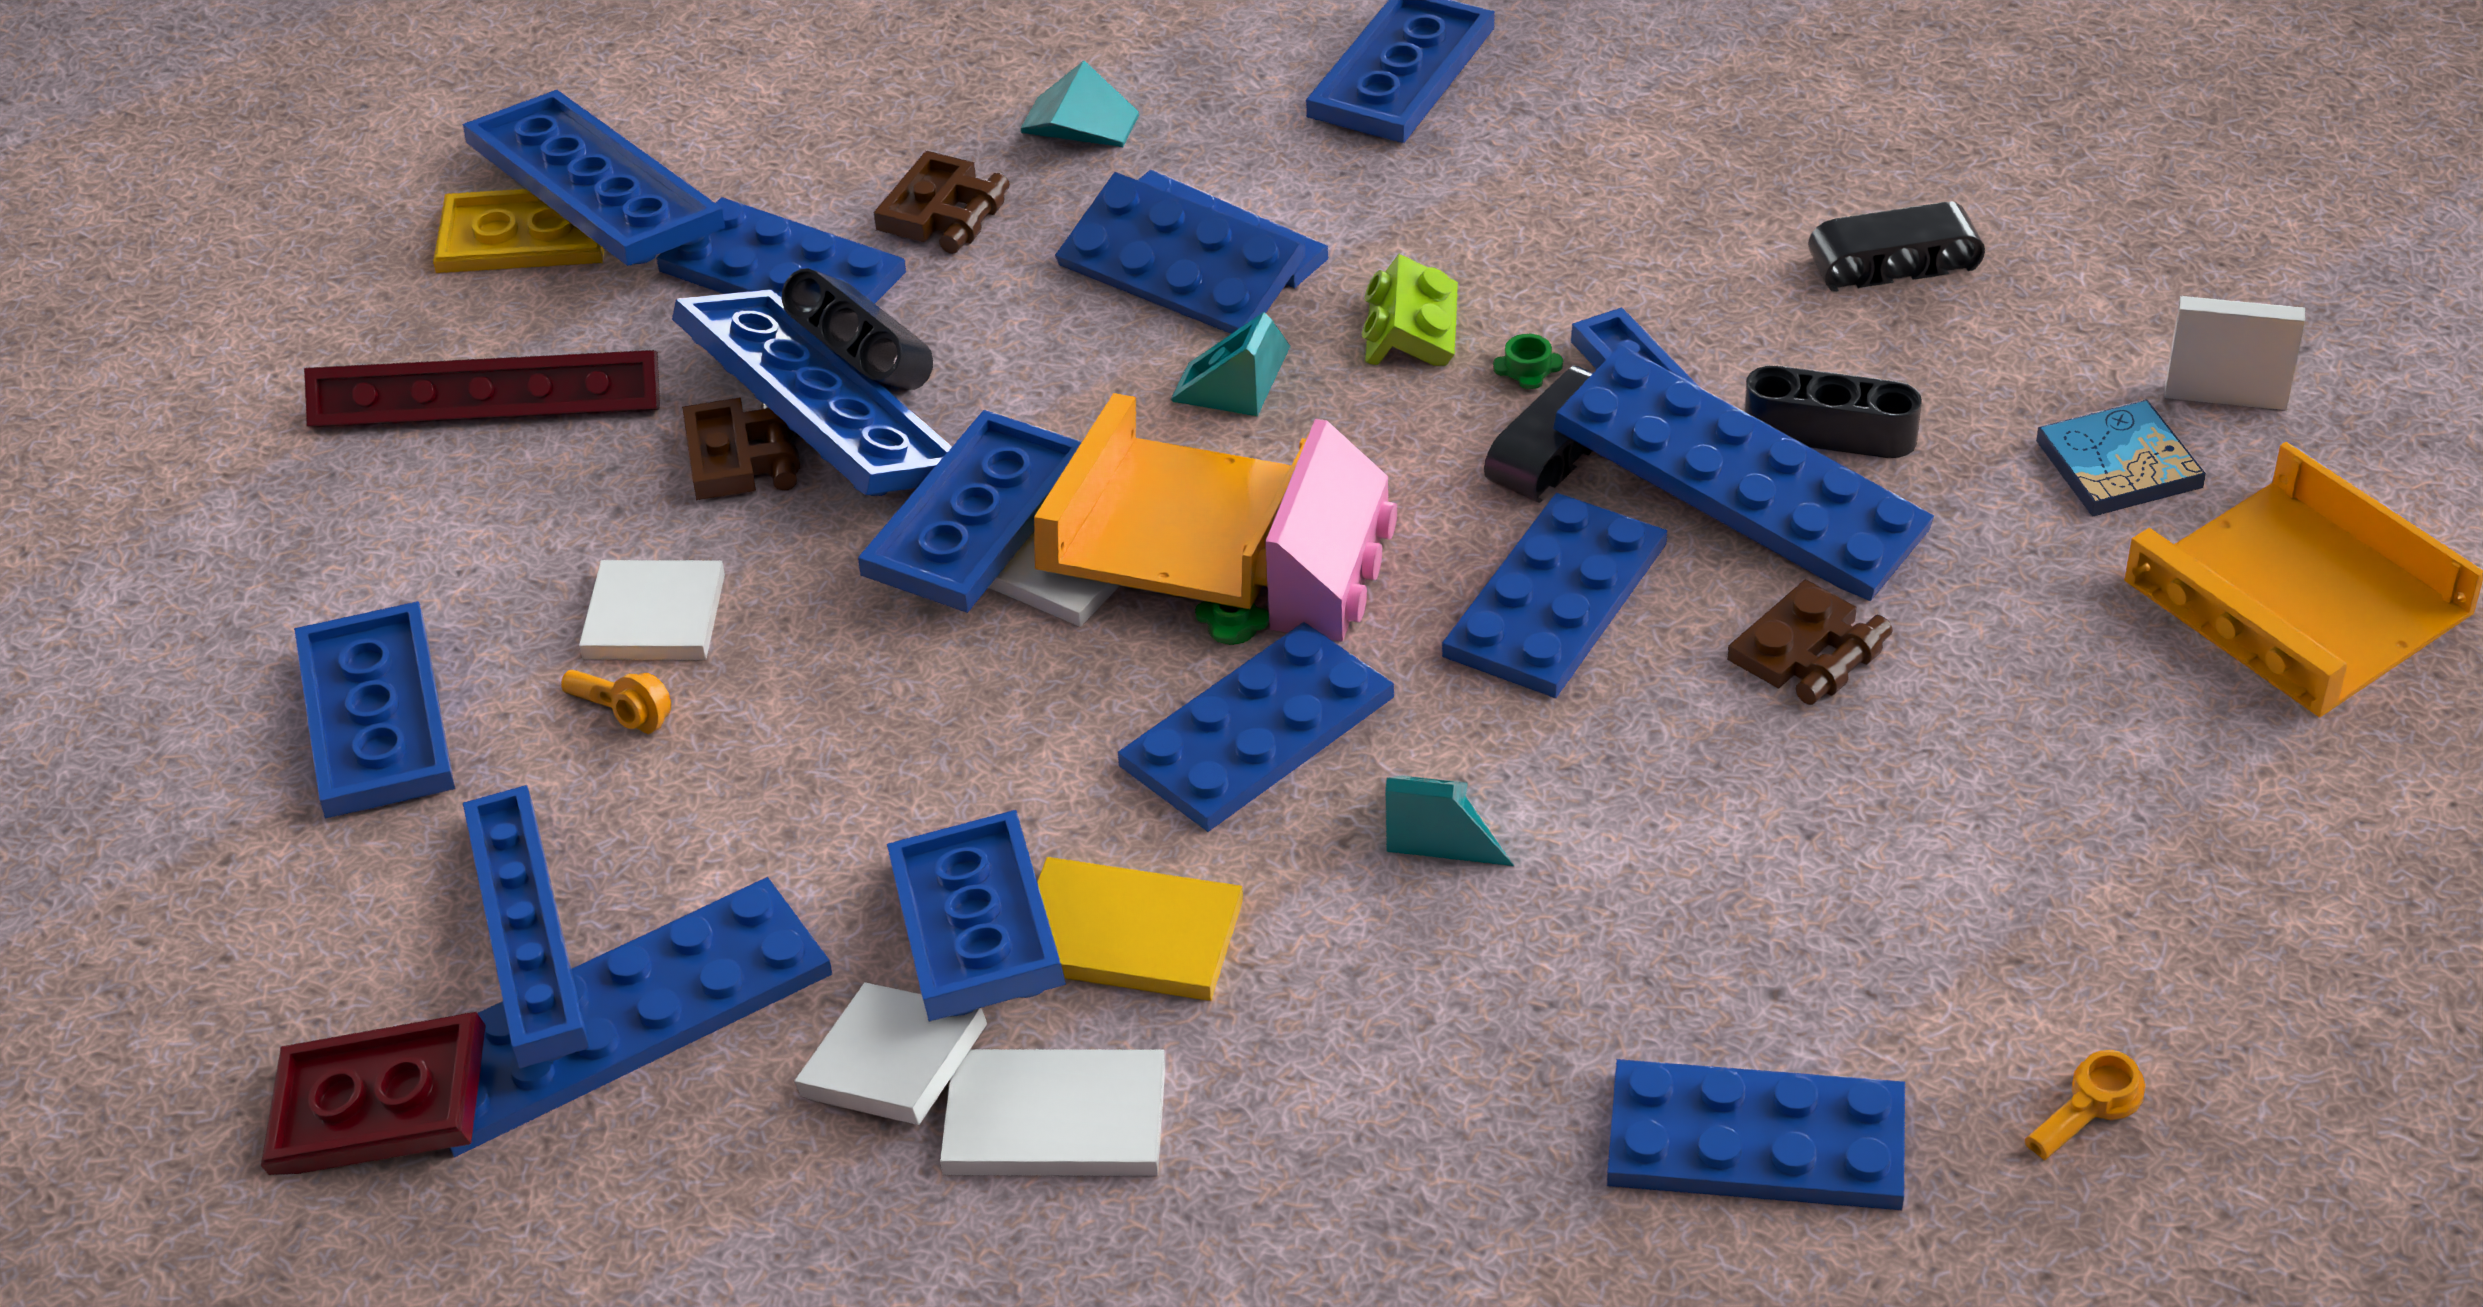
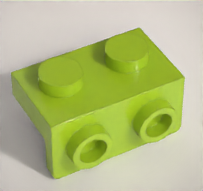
[1362,254,1458,366]

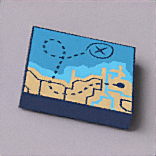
[2036,399,2206,517]

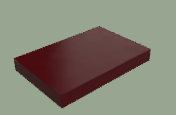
[261,1012,486,1175]

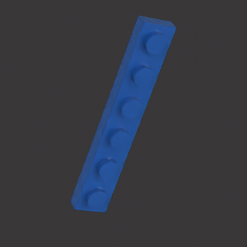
[463,785,589,1069]

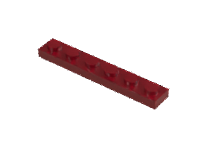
[304,350,660,427]

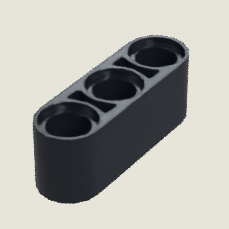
[1808,202,1985,292]
[781,268,933,390]
[1744,365,1922,458]
[1484,366,1593,503]

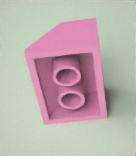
[1266,419,1397,642]

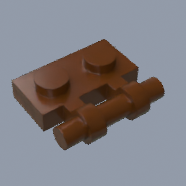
[873,150,1010,254]
[682,397,800,501]
[1727,579,1893,705]

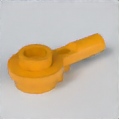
[561,669,671,735]
[2025,1050,2146,1160]

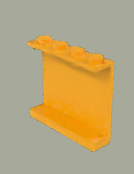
[1034,393,1309,609]
[2124,442,2483,718]

